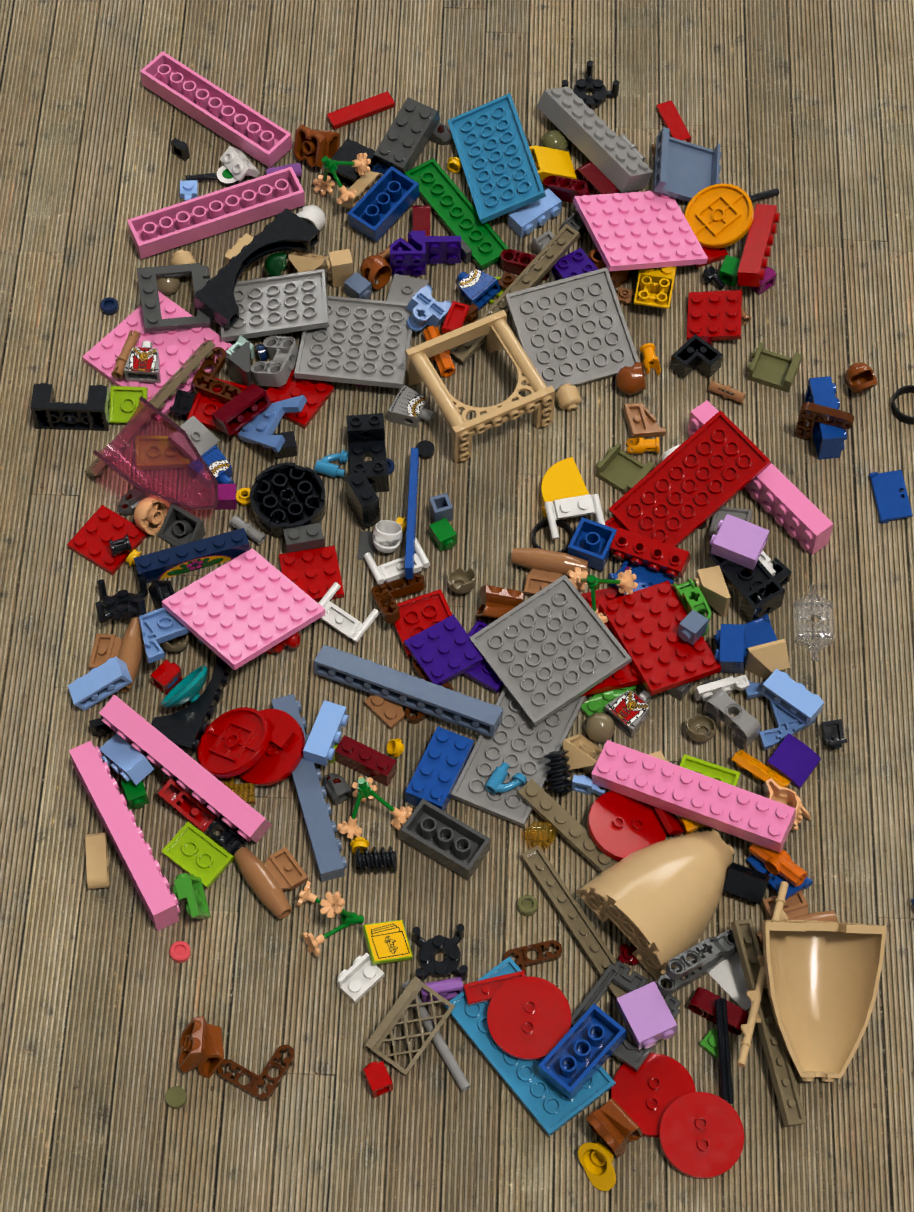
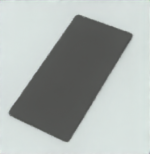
[357,531,375,560]

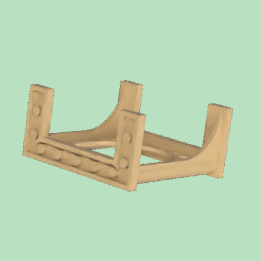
[405,310,555,463]

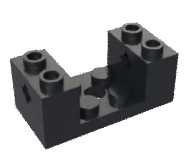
[30,383,110,431]
[346,413,389,492]
[705,553,785,622]

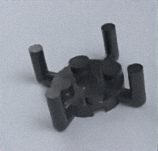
[561,61,620,111]
[95,575,148,623]
[412,924,468,982]

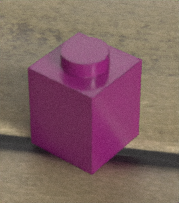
[210,484,237,510]

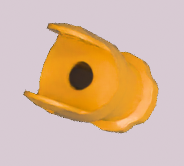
[639,343,661,375]
[626,437,660,454]

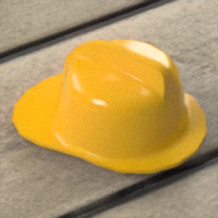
[578,1141,616,1191]

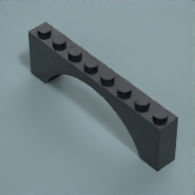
[194,208,319,330]
[151,655,232,757]

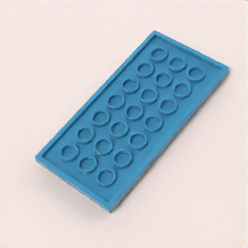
[447,93,546,224]
[444,956,616,1137]

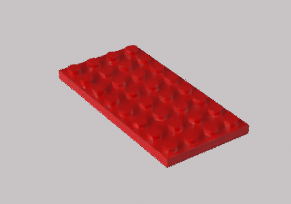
[608,410,771,547]

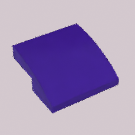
[767,733,821,789]

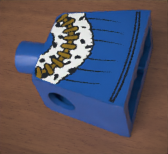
[457,269,501,310]
[189,445,234,490]

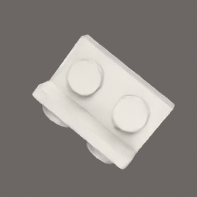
[220,146,260,181]
[337,953,385,1004]

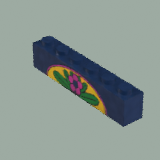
[134,528,250,584]

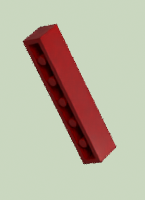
[738,204,780,287]

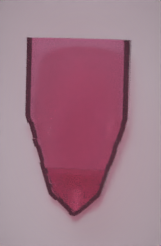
[93,396,218,511]

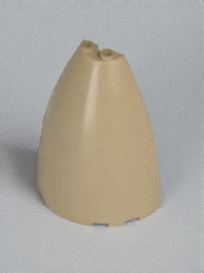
[576,829,735,984]
[762,919,886,1082]

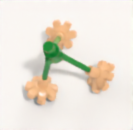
[312,153,371,204]
[567,567,638,623]
[336,776,413,839]
[296,881,364,957]

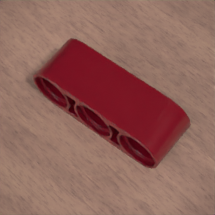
[575,161,619,195]
[543,175,590,203]
[413,205,430,236]
[500,249,550,281]
[687,987,749,1035]

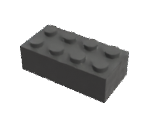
[374,97,440,174]
[400,799,491,880]

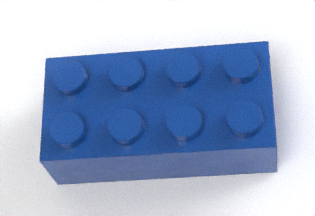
[347,166,420,242]
[804,376,847,460]
[405,726,474,811]
[538,1003,626,1100]

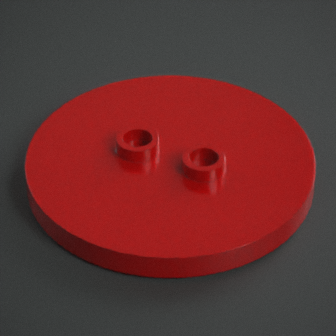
[197,707,271,778]
[238,709,305,786]
[587,791,666,861]
[487,976,571,1061]
[611,1053,696,1138]
[658,1092,744,1179]

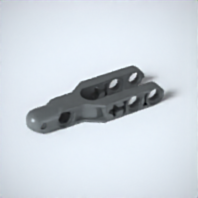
[656,929,756,996]

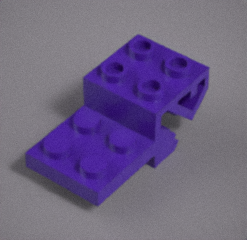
[390,231,461,276]
[551,248,598,281]

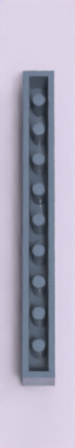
[314,645,503,737]
[271,694,347,882]

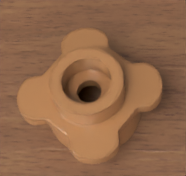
[617,287,635,305]

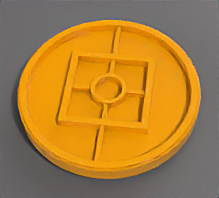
[684,183,754,249]

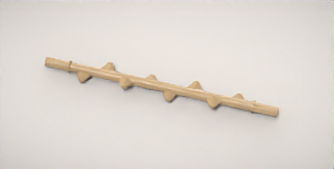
[737,881,789,1067]

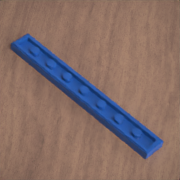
[405,448,419,579]

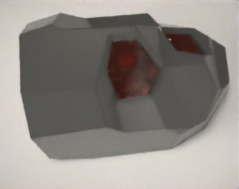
[429,122,453,145]
[118,486,147,516]
[323,773,352,805]

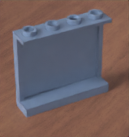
[653,127,722,202]

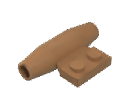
[511,548,588,596]
[88,617,144,692]
[234,847,308,919]
[756,890,838,949]

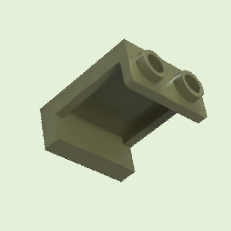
[746,342,802,393]
[596,443,655,494]

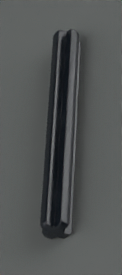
[715,998,733,1104]

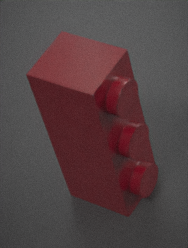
[211,384,272,436]
[335,735,397,787]

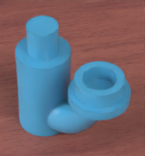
[314,450,349,478]
[484,762,527,794]

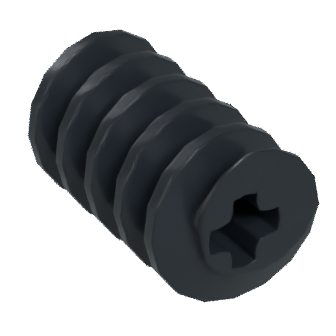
[544,750,572,793]
[356,846,397,873]

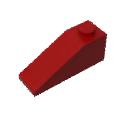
[155,778,216,832]

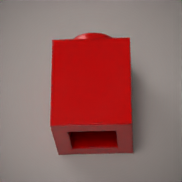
[150,660,182,695]
[363,1061,393,1098]

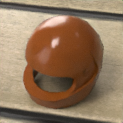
[360,255,392,290]
[616,362,646,395]
[845,362,878,394]

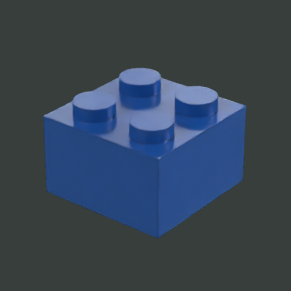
[567,517,617,571]
[716,624,745,673]

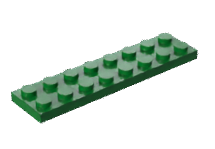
[404,158,509,270]

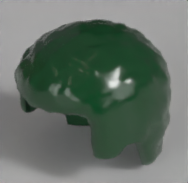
[264,253,288,277]

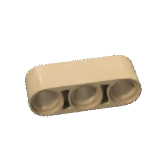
[341,171,384,209]
[85,832,109,889]

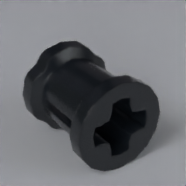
[109,535,132,556]

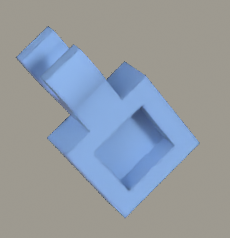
[180,180,198,201]
[572,775,605,796]

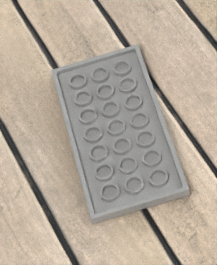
[451,686,586,827]

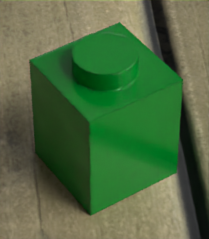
[719,255,741,287]
[429,517,457,552]
[121,779,149,809]

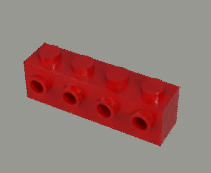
[610,527,690,578]

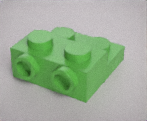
[173,873,211,920]

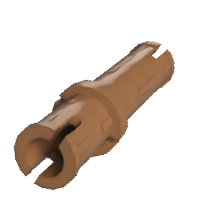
[111,330,140,379]

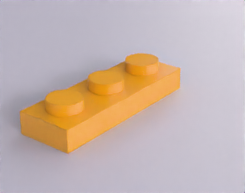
[732,749,791,788]

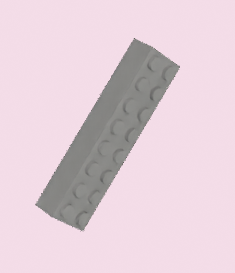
[537,87,653,193]

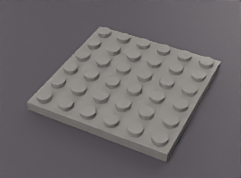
[504,267,639,392]
[294,295,413,389]
[469,575,632,726]

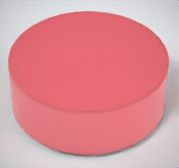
[170,941,191,963]

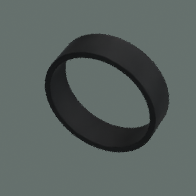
[891,385,914,425]
[532,519,573,553]

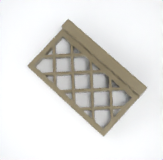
[365,976,455,1076]

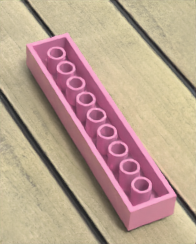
[140,51,292,168]
[127,166,305,259]
[687,400,833,555]
[99,694,272,843]
[591,740,796,853]
[69,741,181,931]

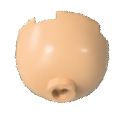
[134,496,170,535]

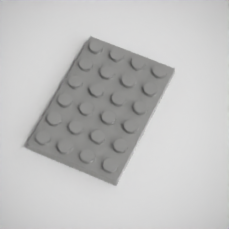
[221,269,329,342]

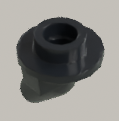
[702,266,725,289]

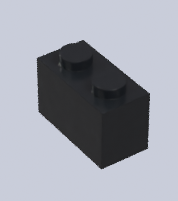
[723,862,771,904]

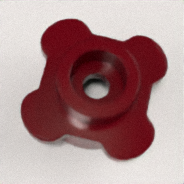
[618,944,639,965]

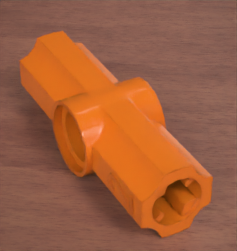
[423,325,455,378]
[749,843,807,887]

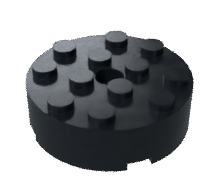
[250,462,326,538]

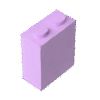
[709,514,770,570]
[616,981,677,1049]

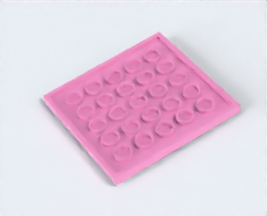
[573,191,708,272]
[82,291,232,420]
[162,548,325,670]

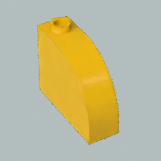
[541,457,589,520]

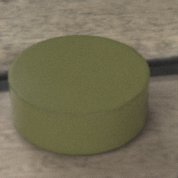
[517,895,538,916]
[165,1086,187,1109]

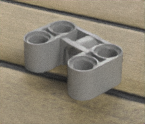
[251,336,299,387]
[703,689,761,750]

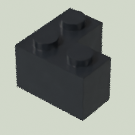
[670,334,723,378]

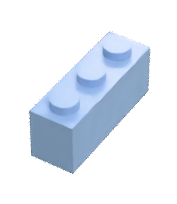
[508,188,562,238]
[68,656,132,711]
[760,668,824,727]
[303,700,349,766]
[99,733,154,785]

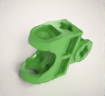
[672,578,711,636]

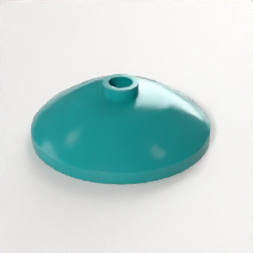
[161,665,208,708]

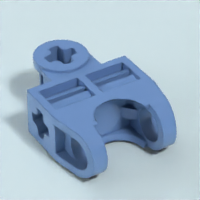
[406,285,452,332]

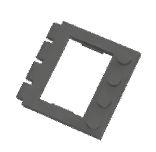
[137,263,215,332]
[571,961,681,1072]

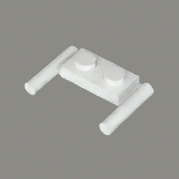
[544,494,605,540]
[364,537,430,585]
[318,582,380,643]

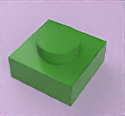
[699,1028,719,1059]

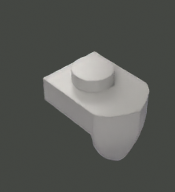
[532,230,554,254]

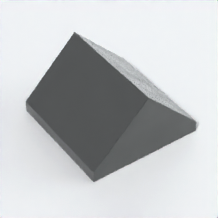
[228,342,252,387]
[158,502,205,546]

